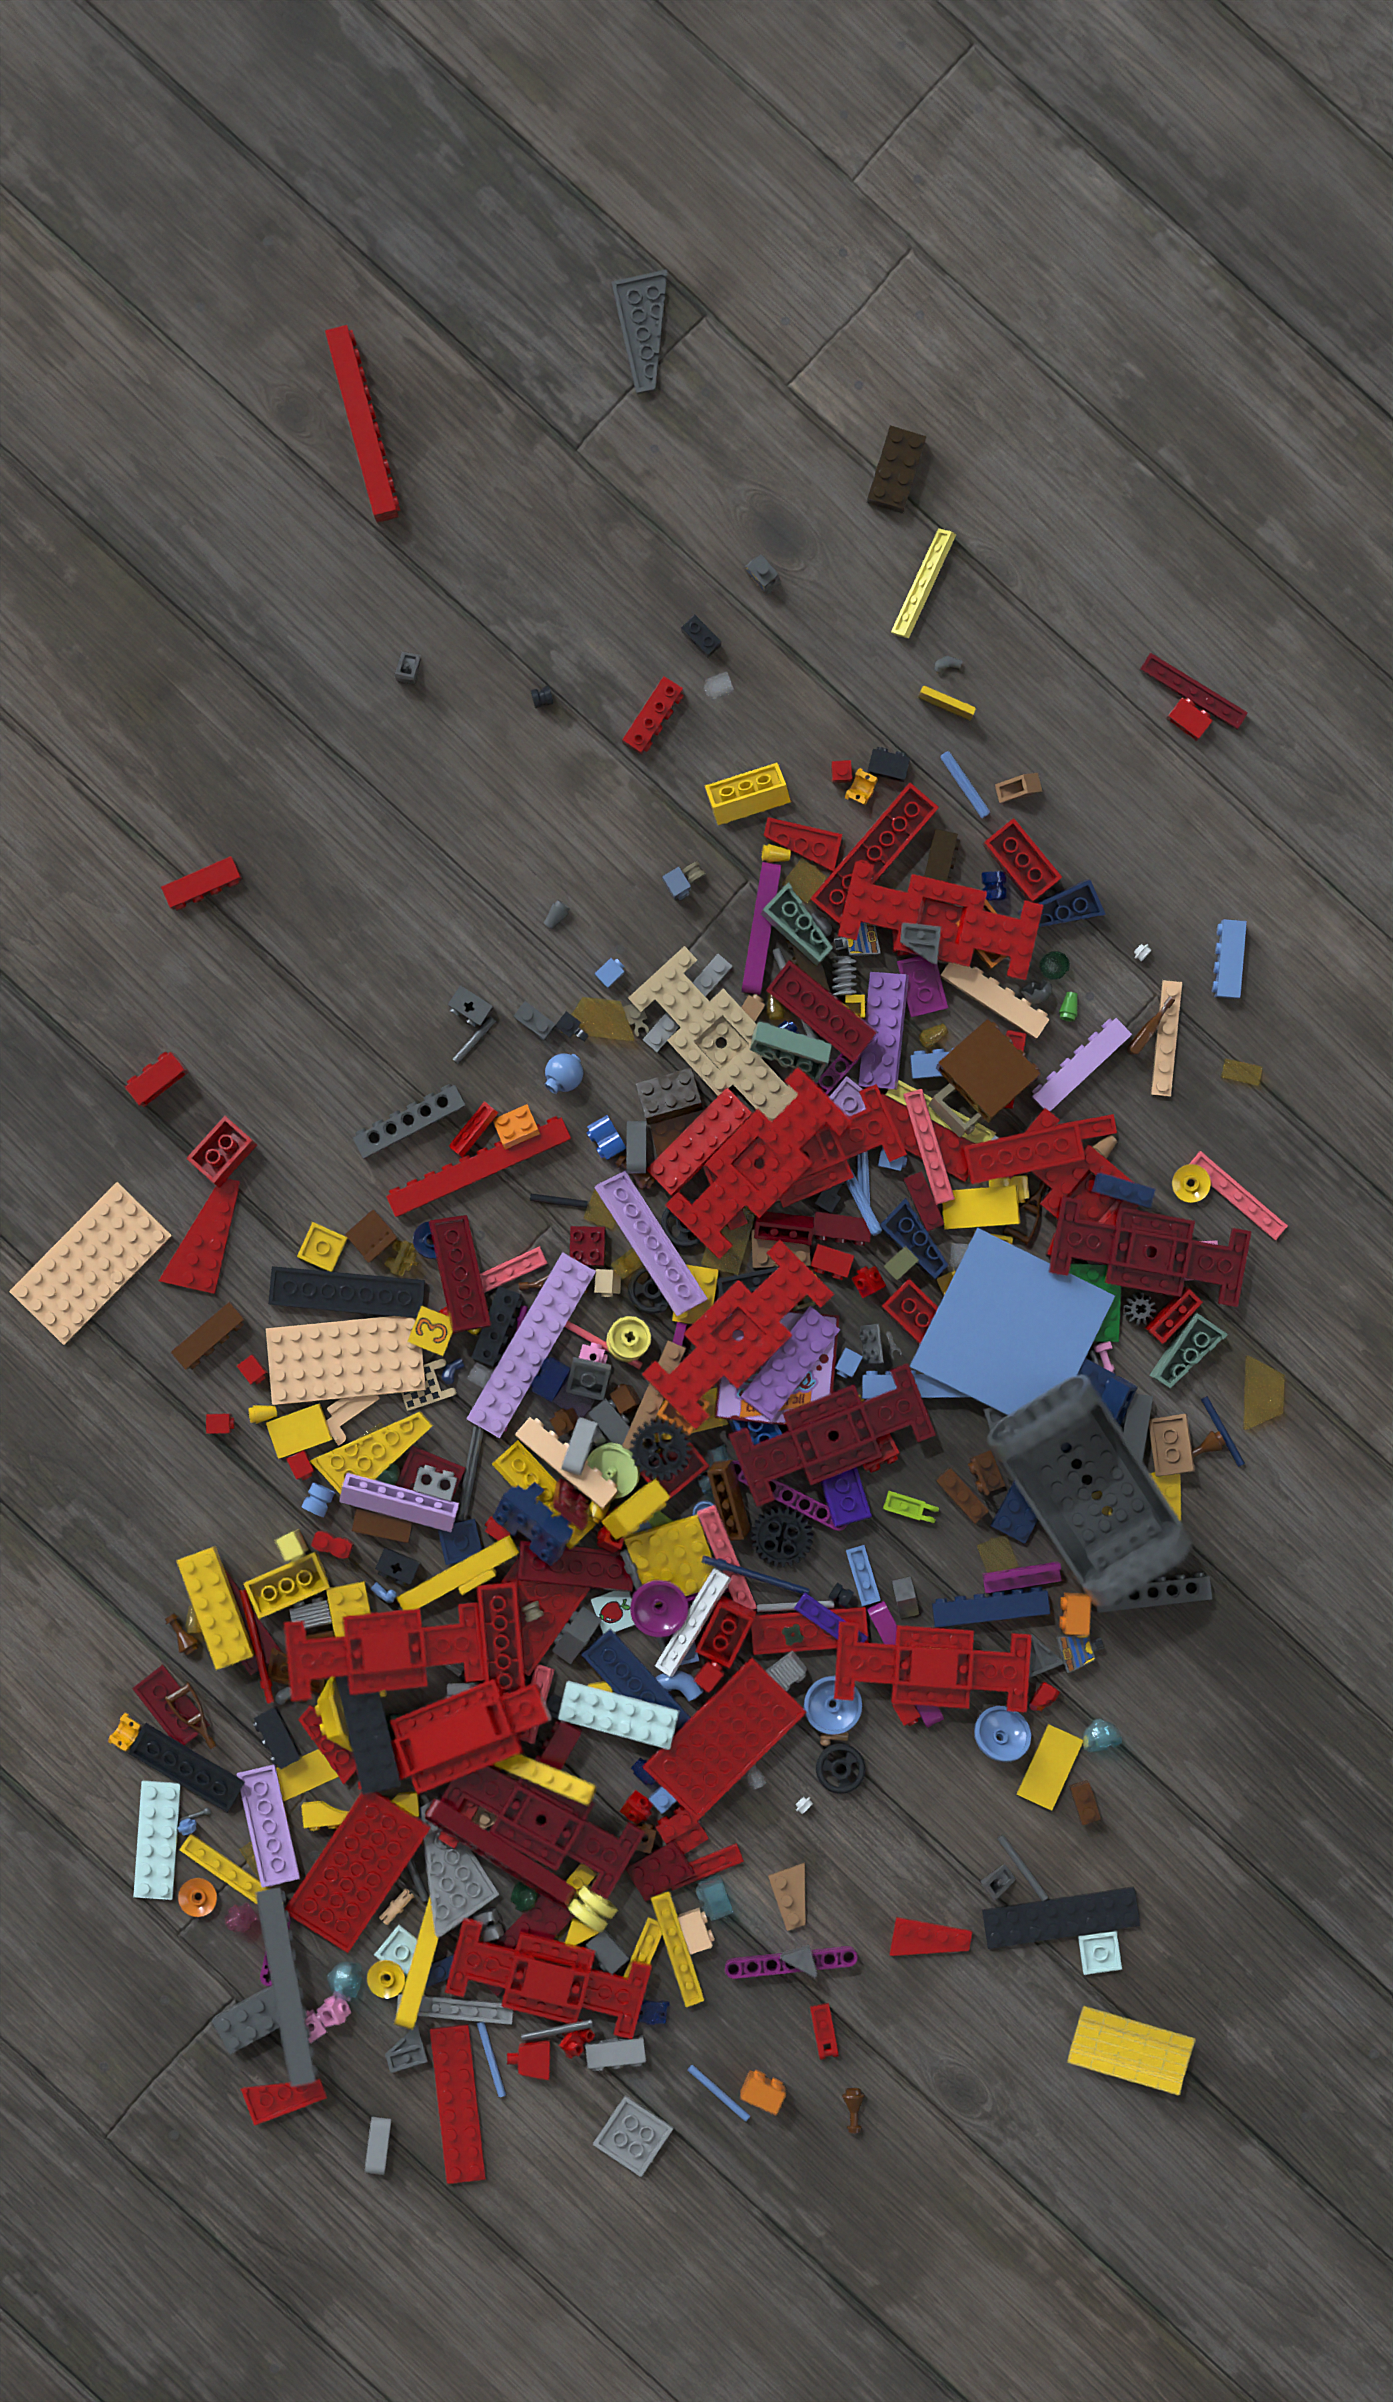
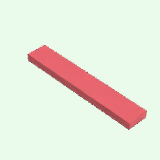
[903,1089,954,1205]
[1189,1151,1288,1240]
[697,1505,757,1610]

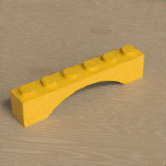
[301,1791,420,1831]

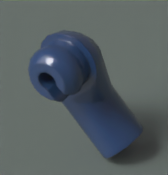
[442,1358,464,1385]

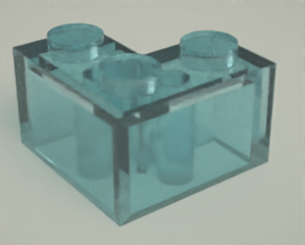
[696,1874,733,1921]

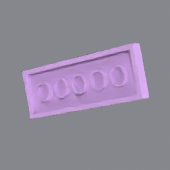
[237,1765,300,1887]

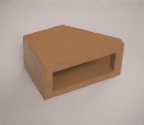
[995,773,1042,803]

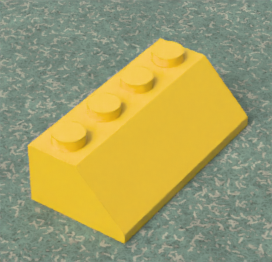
[705,763,791,825]
[243,1551,330,1619]

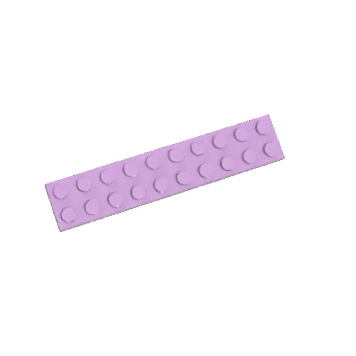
[467,1252,596,1438]

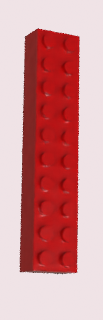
[325,325,401,523]

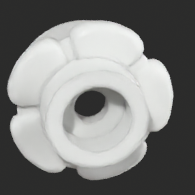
[1134,944,1152,961]
[796,1797,813,1814]

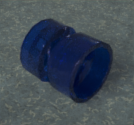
[981,871,1007,901]

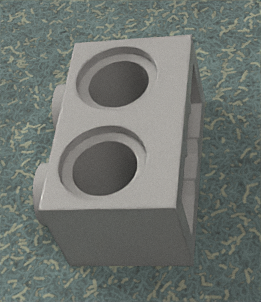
[413,1465,458,1501]

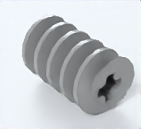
[832,956,856,996]

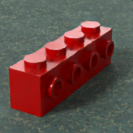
[622,676,684,755]

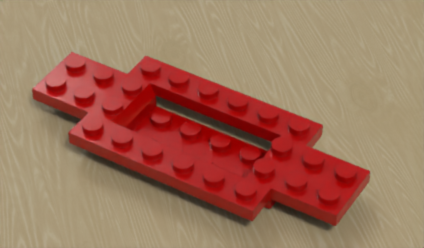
[391,1679,551,1794]

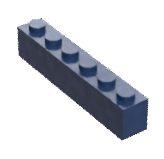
[931,1587,1050,1627]

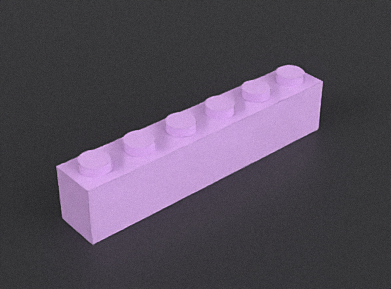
[1031,1018,1132,1111]
[339,1473,459,1532]

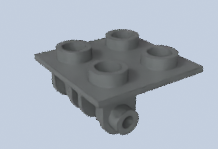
[859,1324,883,1364]

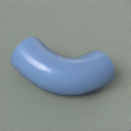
[655,1671,704,1702]

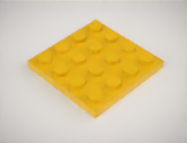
[624,1514,715,1605]

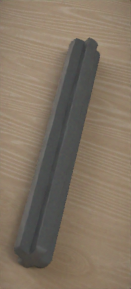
[456,1426,484,1521]

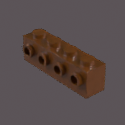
[171,1302,246,1370]
[707,1460,751,1541]

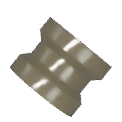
[682,861,706,884]
[520,1600,544,1622]

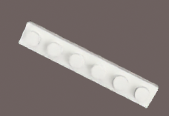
[655,1568,731,1677]

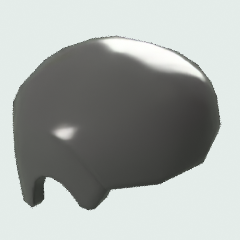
[1021,979,1052,1004]

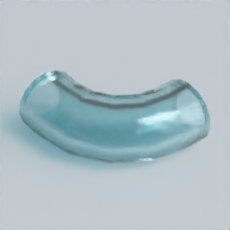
[696,1445,729,1495]

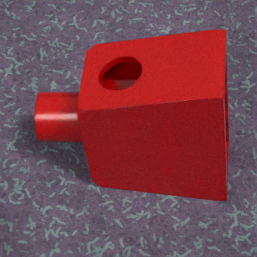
[507,2039,550,2080]

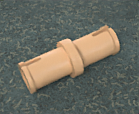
[379,1888,414,1925]

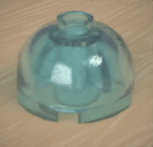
[1083,1719,1122,1752]
[327,1961,362,2002]

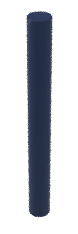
[1201,1396,1245,1467]

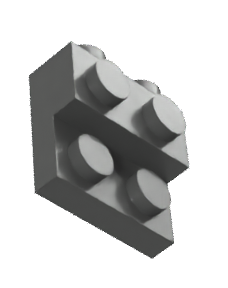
[566,1357,611,1400]

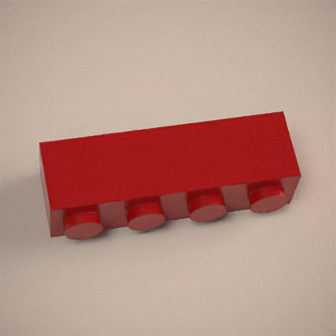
[161,856,242,911]

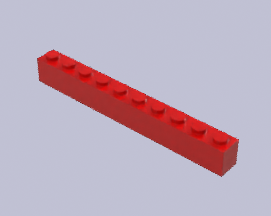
[386,1116,571,1217]

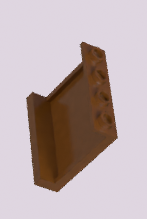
[936,1019,1041,1123]

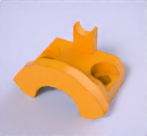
[845,768,878,805]
[108,1712,142,1751]

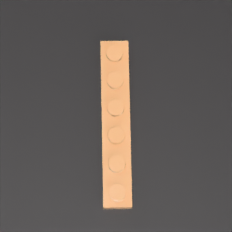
[1151,980,1182,1097]

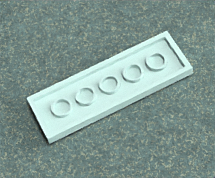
[558,1681,679,1749]
[134,1781,181,1900]

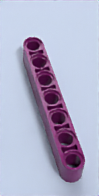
[741,862,781,995]
[733,1460,847,1531]
[867,1601,944,1728]
[725,1946,857,1979]

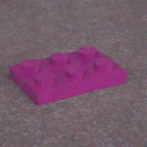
[897,956,948,1018]

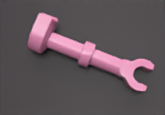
[1093,1341,1115,1373]

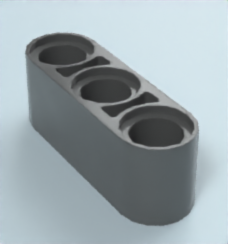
[627,1121,646,1174]

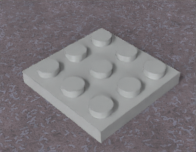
[593,2095,673,2177]

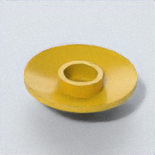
[1172,1164,1211,1203]
[367,1960,405,1998]

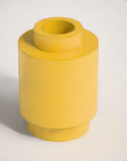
[588,1500,610,1524]

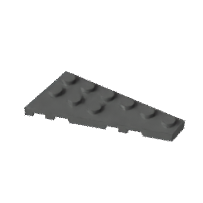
[611,270,667,395]

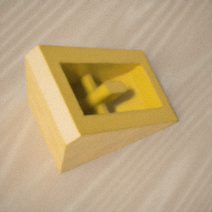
[565,1918,600,1945]

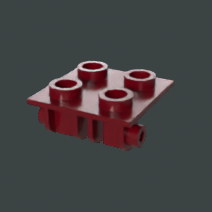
[570,1226,606,1265]

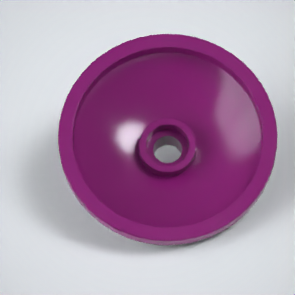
[630,1580,688,1637]

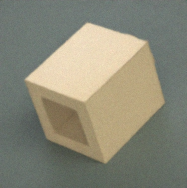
[594,1269,621,1297]

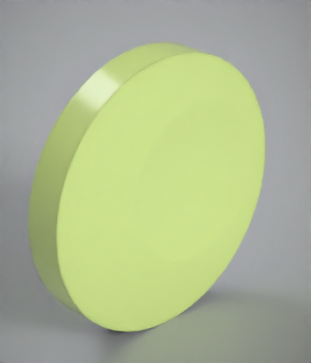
[587,1443,640,1498]

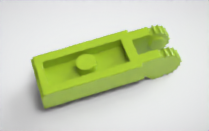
[883,1490,939,1523]

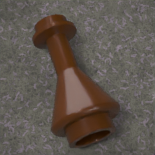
[615,1155,656,1190]
[1192,1431,1226,1458]
[165,1613,199,1656]
[842,2088,865,2133]

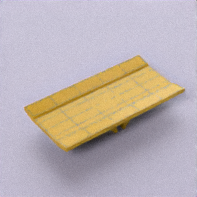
[1067,2006,1195,2095]

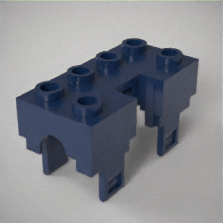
[492,1482,574,1566]

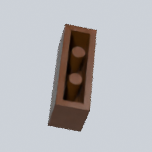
[935,1467,989,1524]
[352,1507,414,1543]

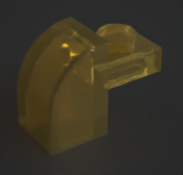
[611,1247,643,1279]

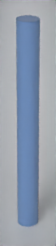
[477,2021,506,2097]
[687,2065,750,2122]

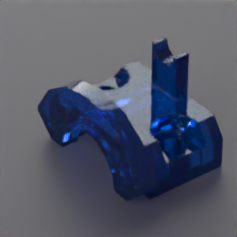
[637,1999,670,2025]

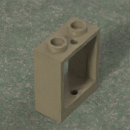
[929,1083,986,1138]

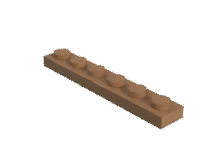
[622,1341,686,1450]

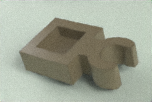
[623,1004,649,1037]

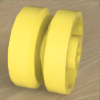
[606,1316,651,1362]
[568,1885,618,1933]

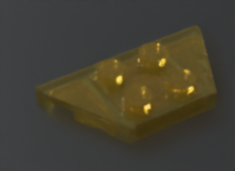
[561,997,634,1042]
[1243,1356,1284,1430]

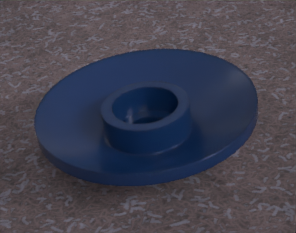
[413,1221,436,1259]

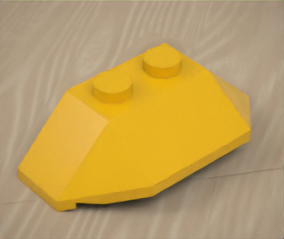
[314,1676,352,1752]

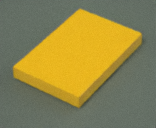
[918,685,976,720]
[266,1403,333,1459]

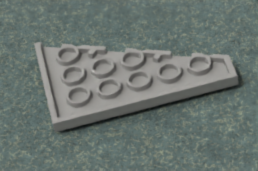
[419,1797,499,1937]

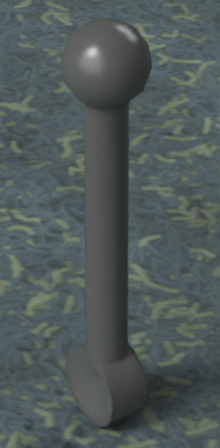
[178,1808,211,1825]

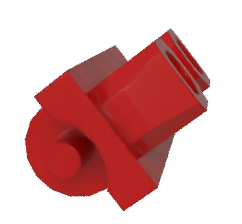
[559,2019,595,2059]

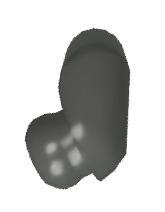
[934,656,963,674]
[276,1687,302,1705]

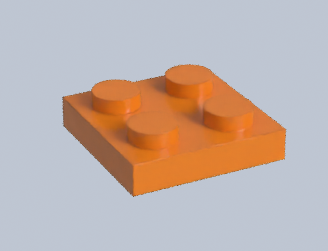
[493,1104,540,1149]

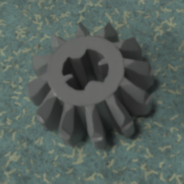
[1123,1293,1156,1325]

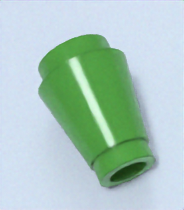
[1059,992,1078,1021]

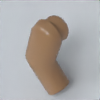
[820,1731,848,1746]

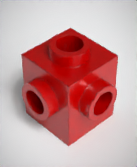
[852,1266,886,1299]
[619,1790,653,1825]

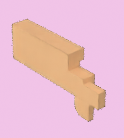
[326,1395,380,1446]

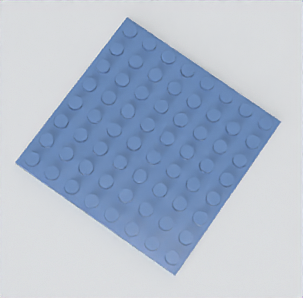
[910,1228,1115,1415]

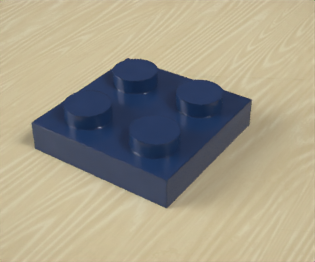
[438,1518,482,1565]

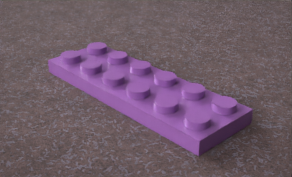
[859,972,909,1090]
[740,1306,840,1421]

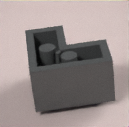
[552,1606,602,1664]

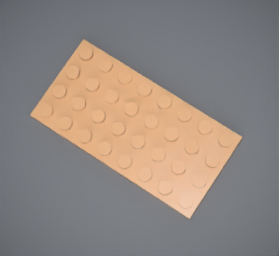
[9,1182,173,1345]
[266,1316,426,1405]

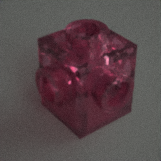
[224,1902,258,1933]

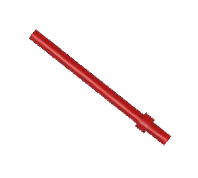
[239,1589,274,1703]

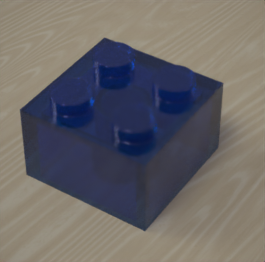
[531,1356,571,1402]

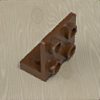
[345,1210,399,1263]
[968,1450,1005,1496]

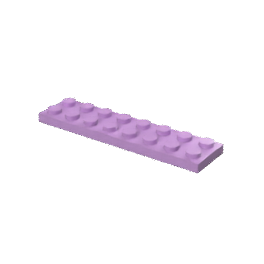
[594,1171,708,1316]

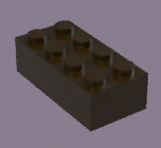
[866,425,927,514]

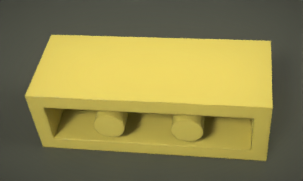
[276,1529,309,1562]

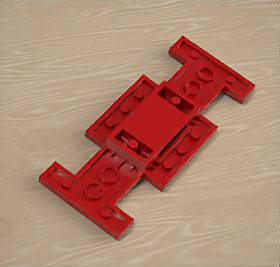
[838,861,1043,980]
[1007,1108,1170,1273]
[284,1602,485,1701]
[834,1621,1031,1712]
[445,1918,652,2039]

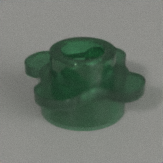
[782,1624,804,1646]

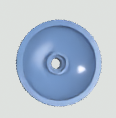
[804,1676,862,1734]
[974,1706,1031,1762]

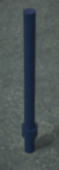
[702,1555,809,1594]

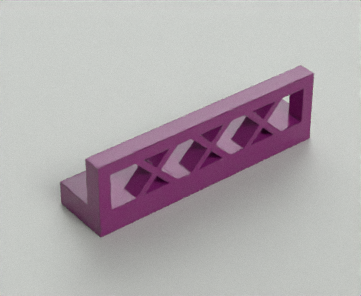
[982,1561,1061,1593]

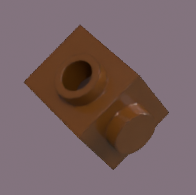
[610,1384,641,1415]
[550,1407,579,1437]
[635,1822,657,1854]

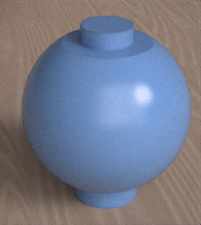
[544,1053,583,1094]

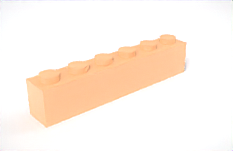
[940,963,1050,1040]
[515,1417,619,1510]

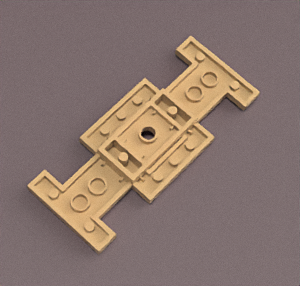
[628,946,798,1121]

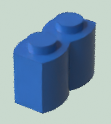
[586,1115,627,1160]

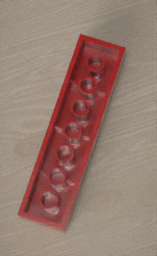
[809,783,939,926]
[477,1581,530,1739]

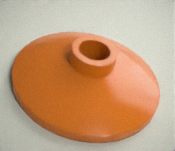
[178,1878,217,1917]

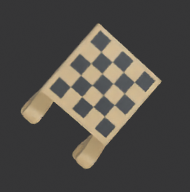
[401,1359,456,1411]

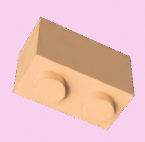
[678,1907,714,1955]

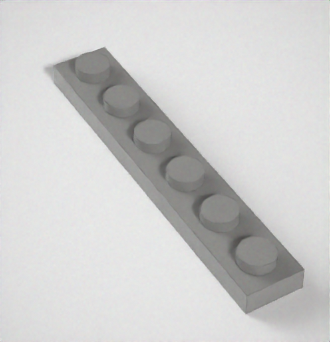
[643,954,732,1053]
[396,1993,513,2024]

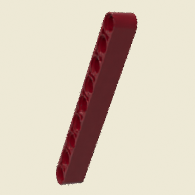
[424,1800,576,1909]

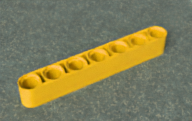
[396,1535,519,1610]
[394,1897,439,2030]

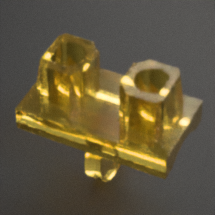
[385,1240,419,1277]

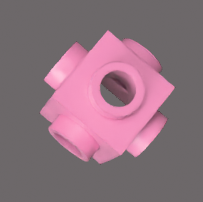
[579,1342,608,1364]
[317,1996,352,2027]
[304,2009,326,2043]

